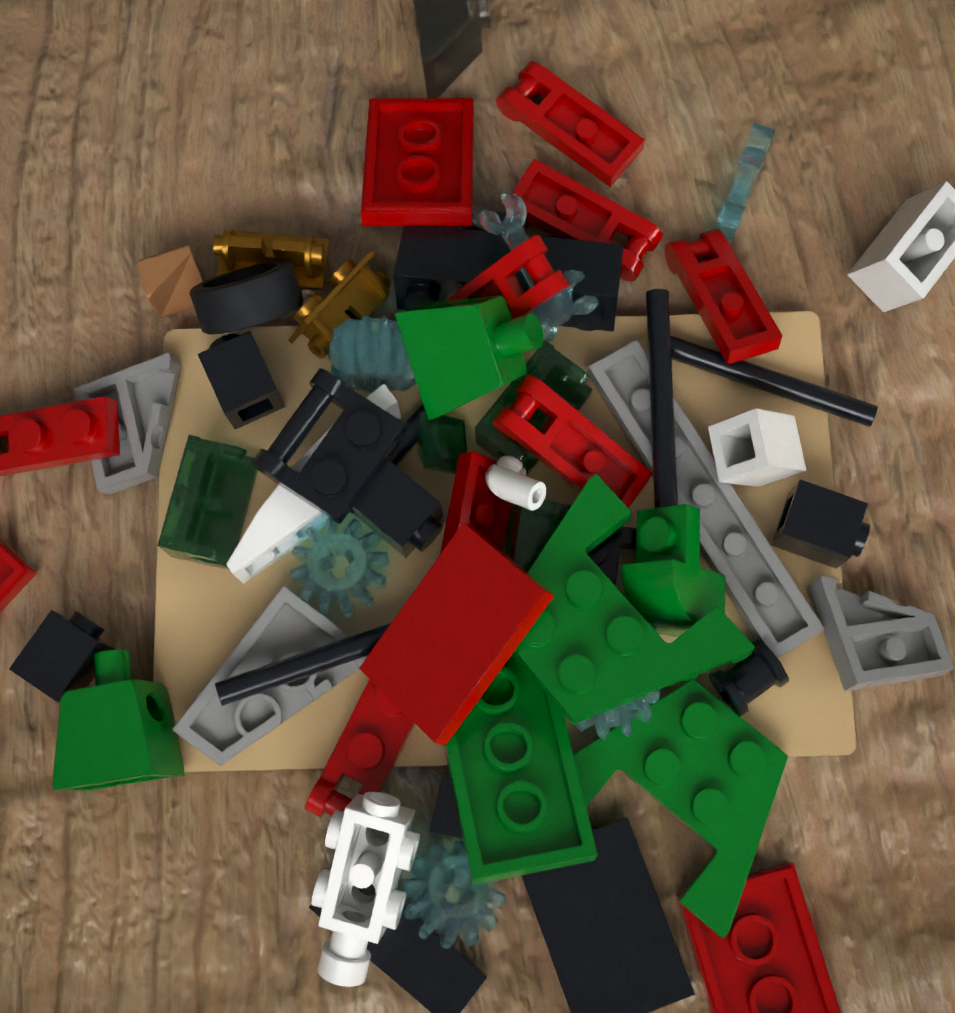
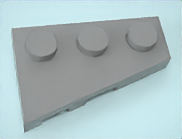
[172,586,367,766]

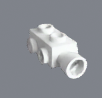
[311,792,420,987]

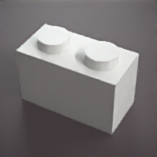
[847,181,955,312]

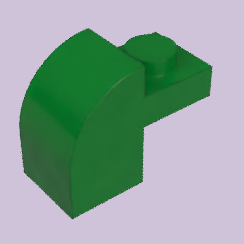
[622,504,725,637]

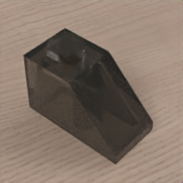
[413,0,490,99]

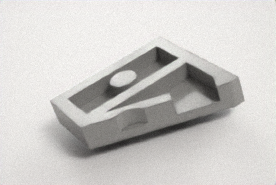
[74,352,181,495]
[808,576,954,691]

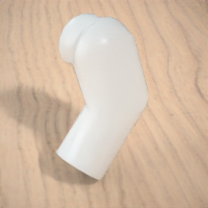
[485,455,546,511]

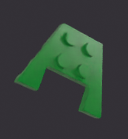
[513,474,755,725]
[573,679,788,939]

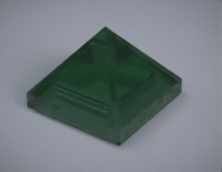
[417,411,467,474]

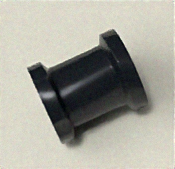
[708,639,789,717]

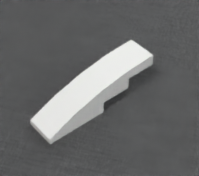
[226,384,401,584]

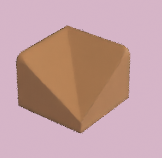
[136,245,205,318]

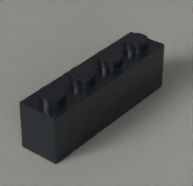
[393,226,624,332]

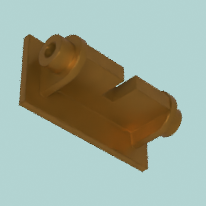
[213,230,330,291]
[288,250,391,358]

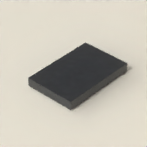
[521,817,695,1013]

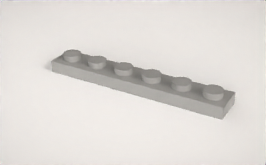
[587,340,825,658]

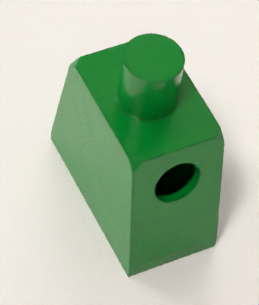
[395,295,544,420]
[52,650,185,791]

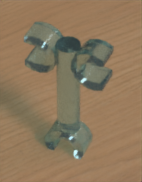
[714,123,776,243]
[479,192,599,346]

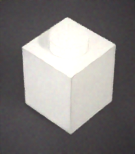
[708,408,807,487]

